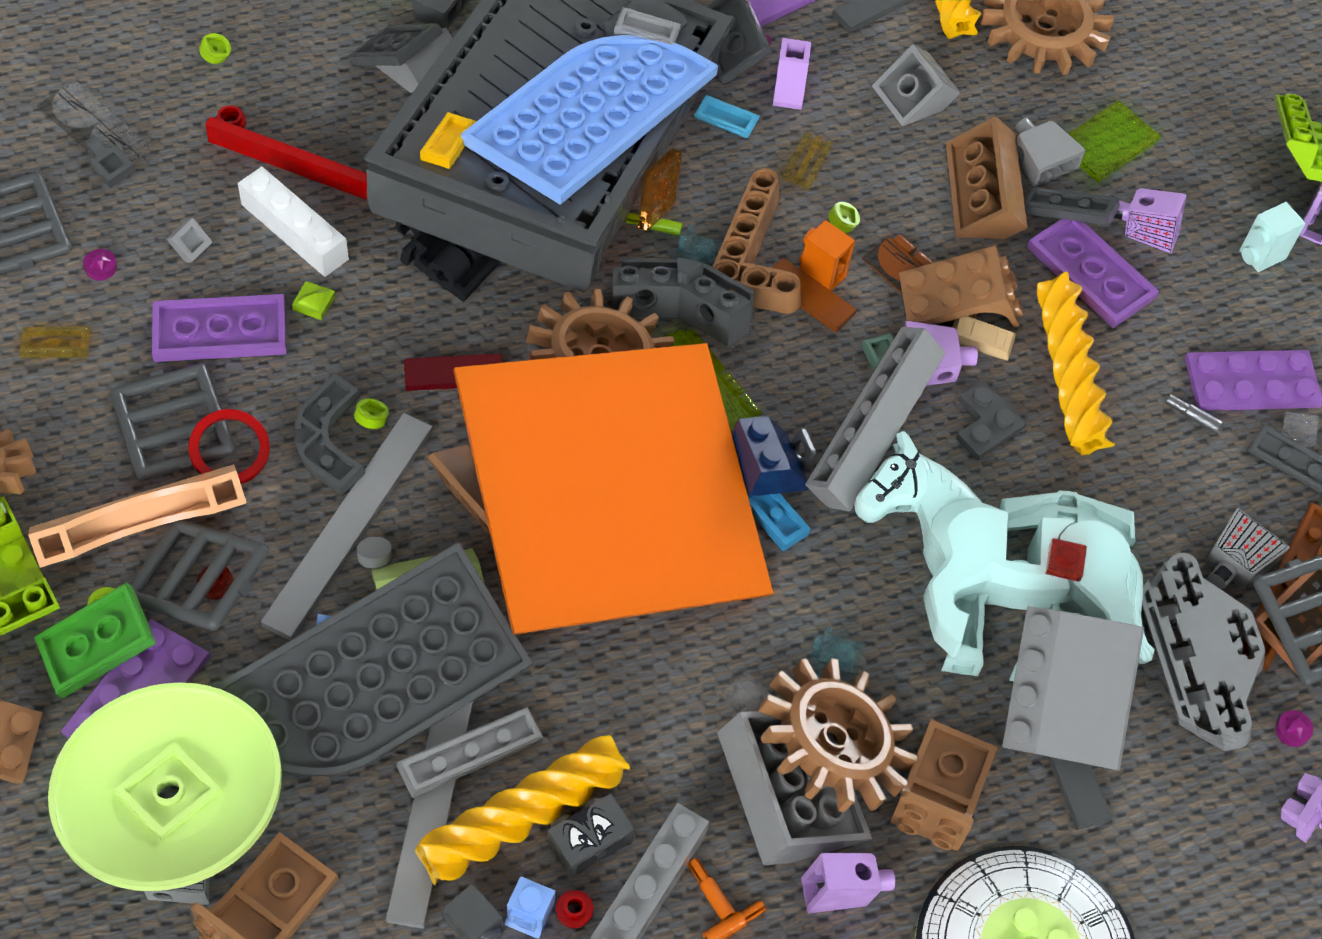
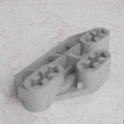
[1142,553,1265,751]

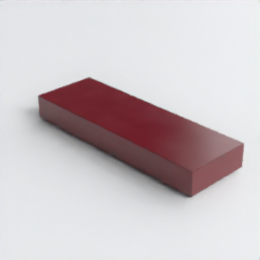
[404,353,502,391]

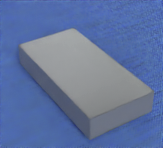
[613,7,681,45]

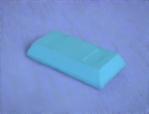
[694,95,760,138]

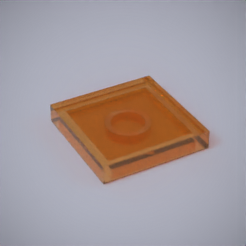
[638,148,682,231]

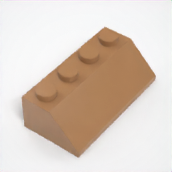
[946,116,1028,239]
[428,445,491,536]

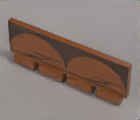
[862,234,978,328]

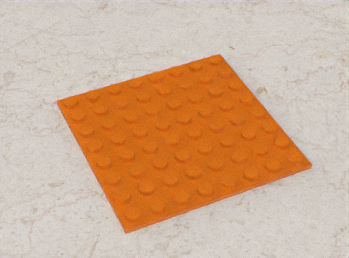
[453,343,774,635]

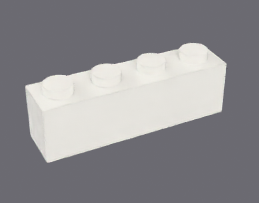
[238,166,349,277]

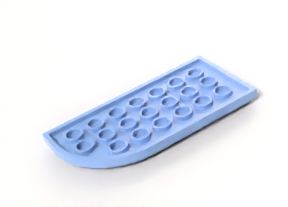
[461,35,718,205]

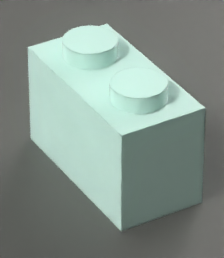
[1239,202,1306,272]

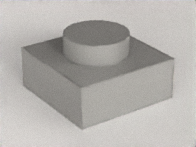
[166,218,212,263]

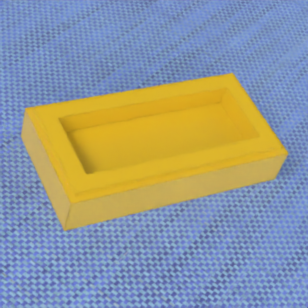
[420,112,477,169]

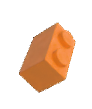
[799,220,855,291]

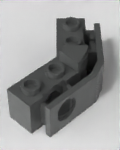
[611,257,755,346]

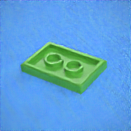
[34,583,156,698]

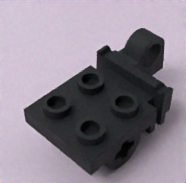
[396,222,501,302]

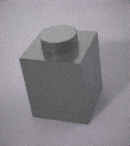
[443,883,502,939]

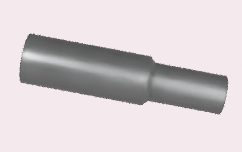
[1165,394,1223,434]

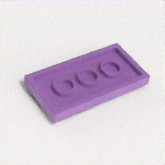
[1027,219,1159,328]
[152,294,287,362]
[1185,350,1322,411]
[61,619,210,739]

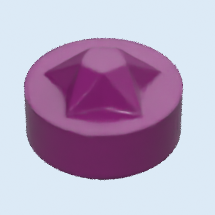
[83,249,117,280]
[1275,710,1313,747]

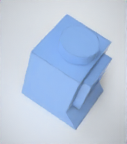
[504,876,555,939]

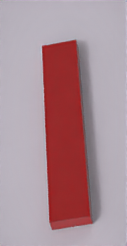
[205,116,367,200]

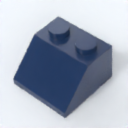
[731,416,809,497]

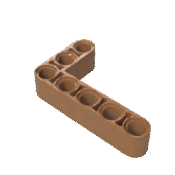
[712,168,802,314]

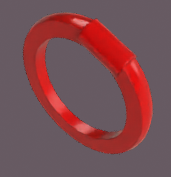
[188,409,270,484]

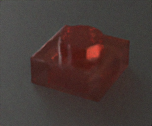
[1045,538,1087,582]

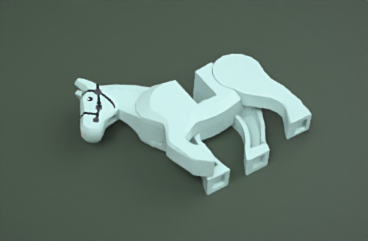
[854,431,1155,681]

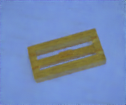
[782,132,833,190]
[19,326,91,359]

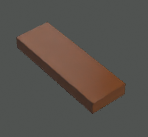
[772,258,857,333]

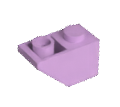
[773,38,811,110]

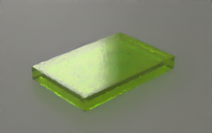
[1068,100,1161,183]

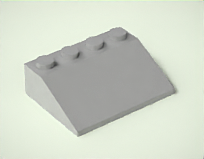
[1002,606,1144,771]
[717,711,872,865]

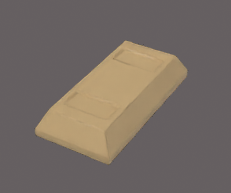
[952,316,1016,361]

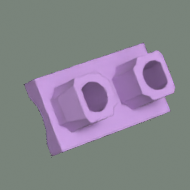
[1281,773,1322,843]

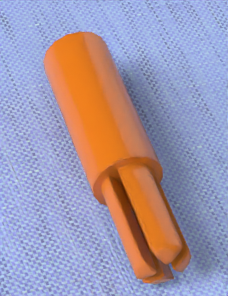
[687,858,736,921]
[702,900,766,939]

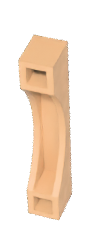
[28,464,247,568]

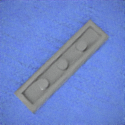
[396,707,544,798]

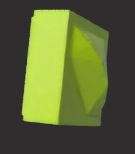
[292,281,336,320]

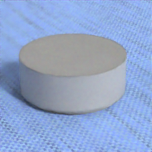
[357,537,392,568]

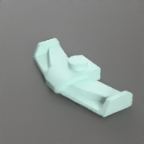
[1000,490,1135,547]

